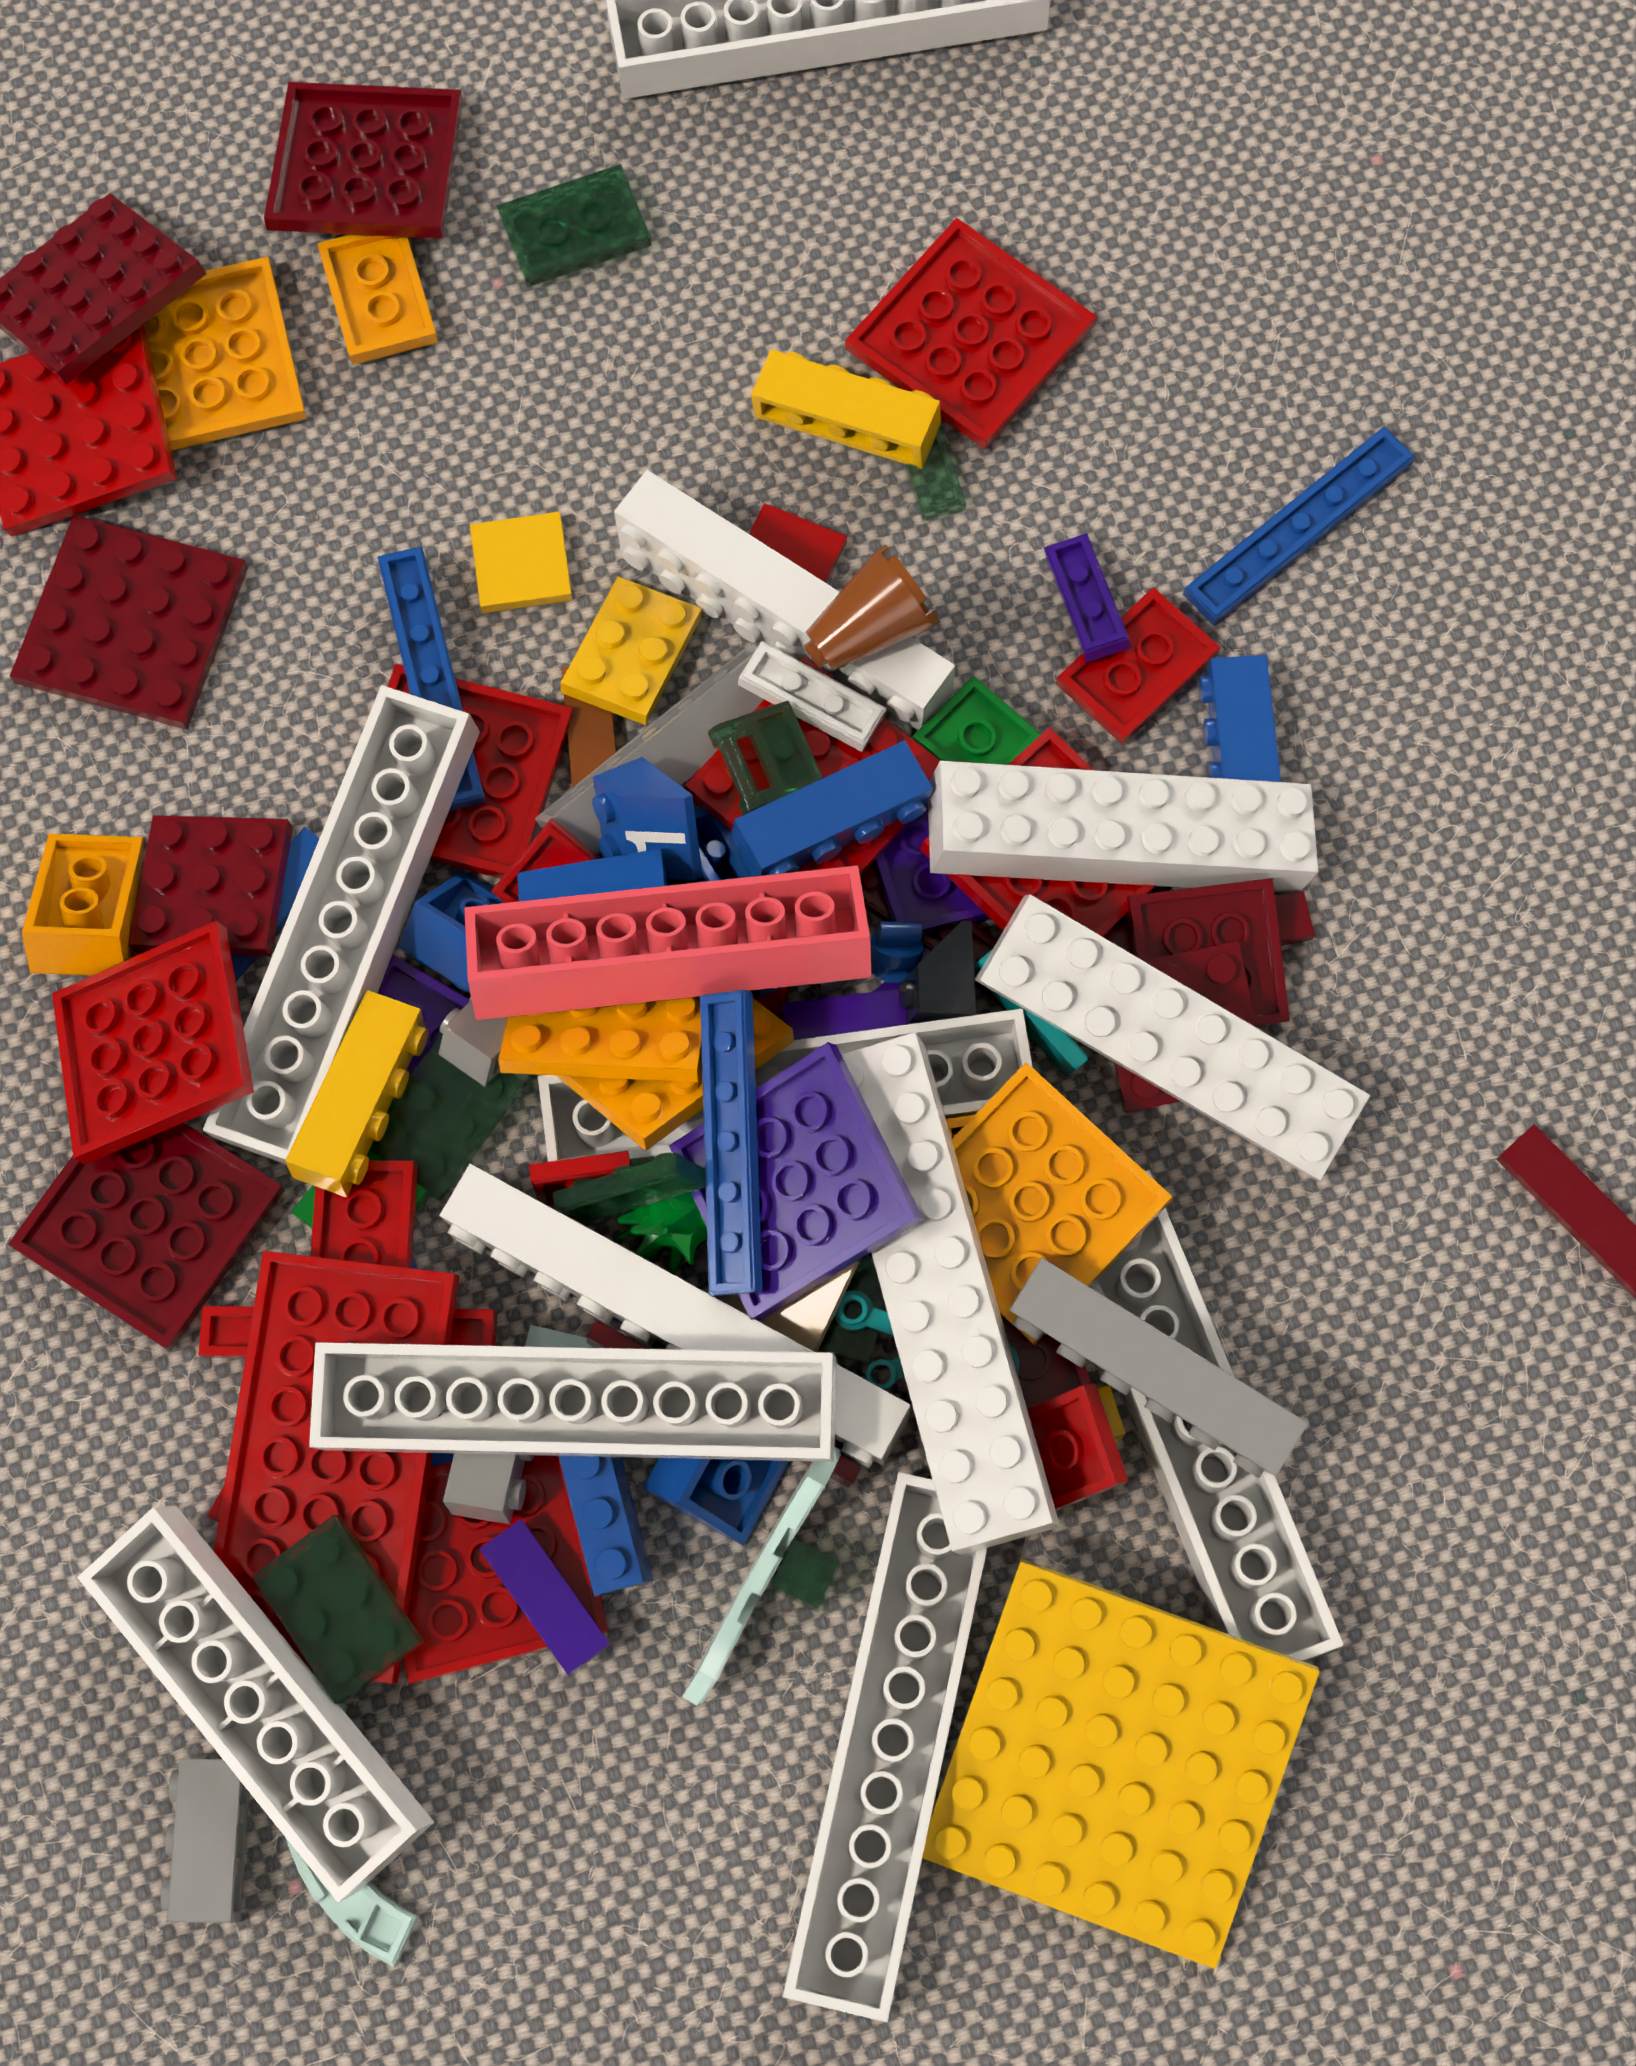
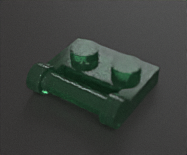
[708,700,823,815]

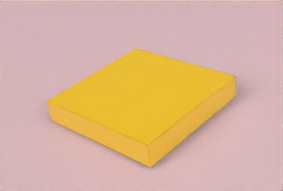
[470,512,573,613]

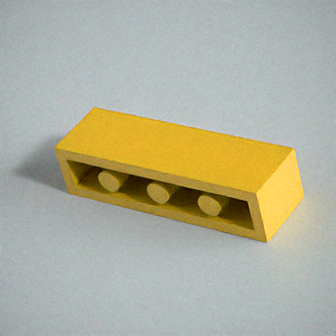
[751,349,941,469]
[285,990,429,1198]

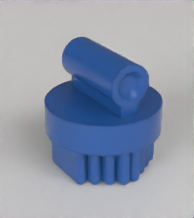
[870,921,924,983]

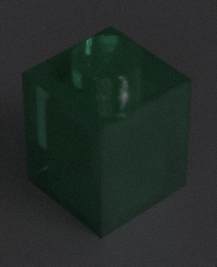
[771,1539,840,1613]

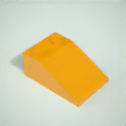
[22,833,144,976]

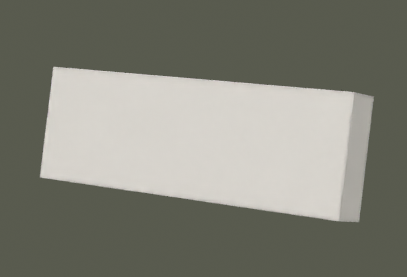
[738,641,886,752]

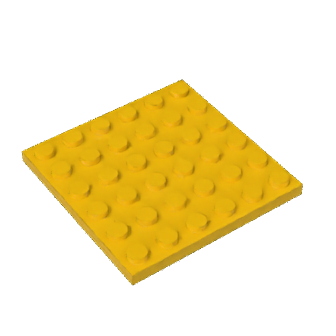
[922,1558,1320,1970]

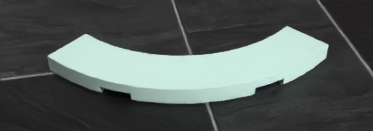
[682,1447,841,1706]
[286,1700,419,1967]

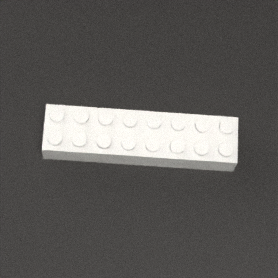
[614,470,955,738]
[928,761,1318,893]
[975,894,1370,1180]
[77,1506,434,1903]

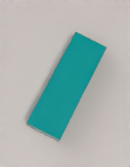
[974,950,1088,1077]

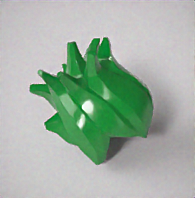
[618,1163,707,1275]

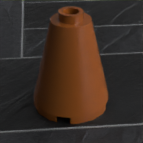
[803,544,940,671]

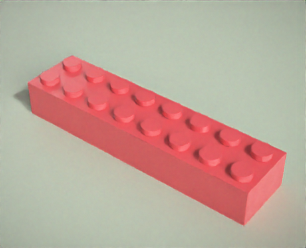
[465,866,872,1020]

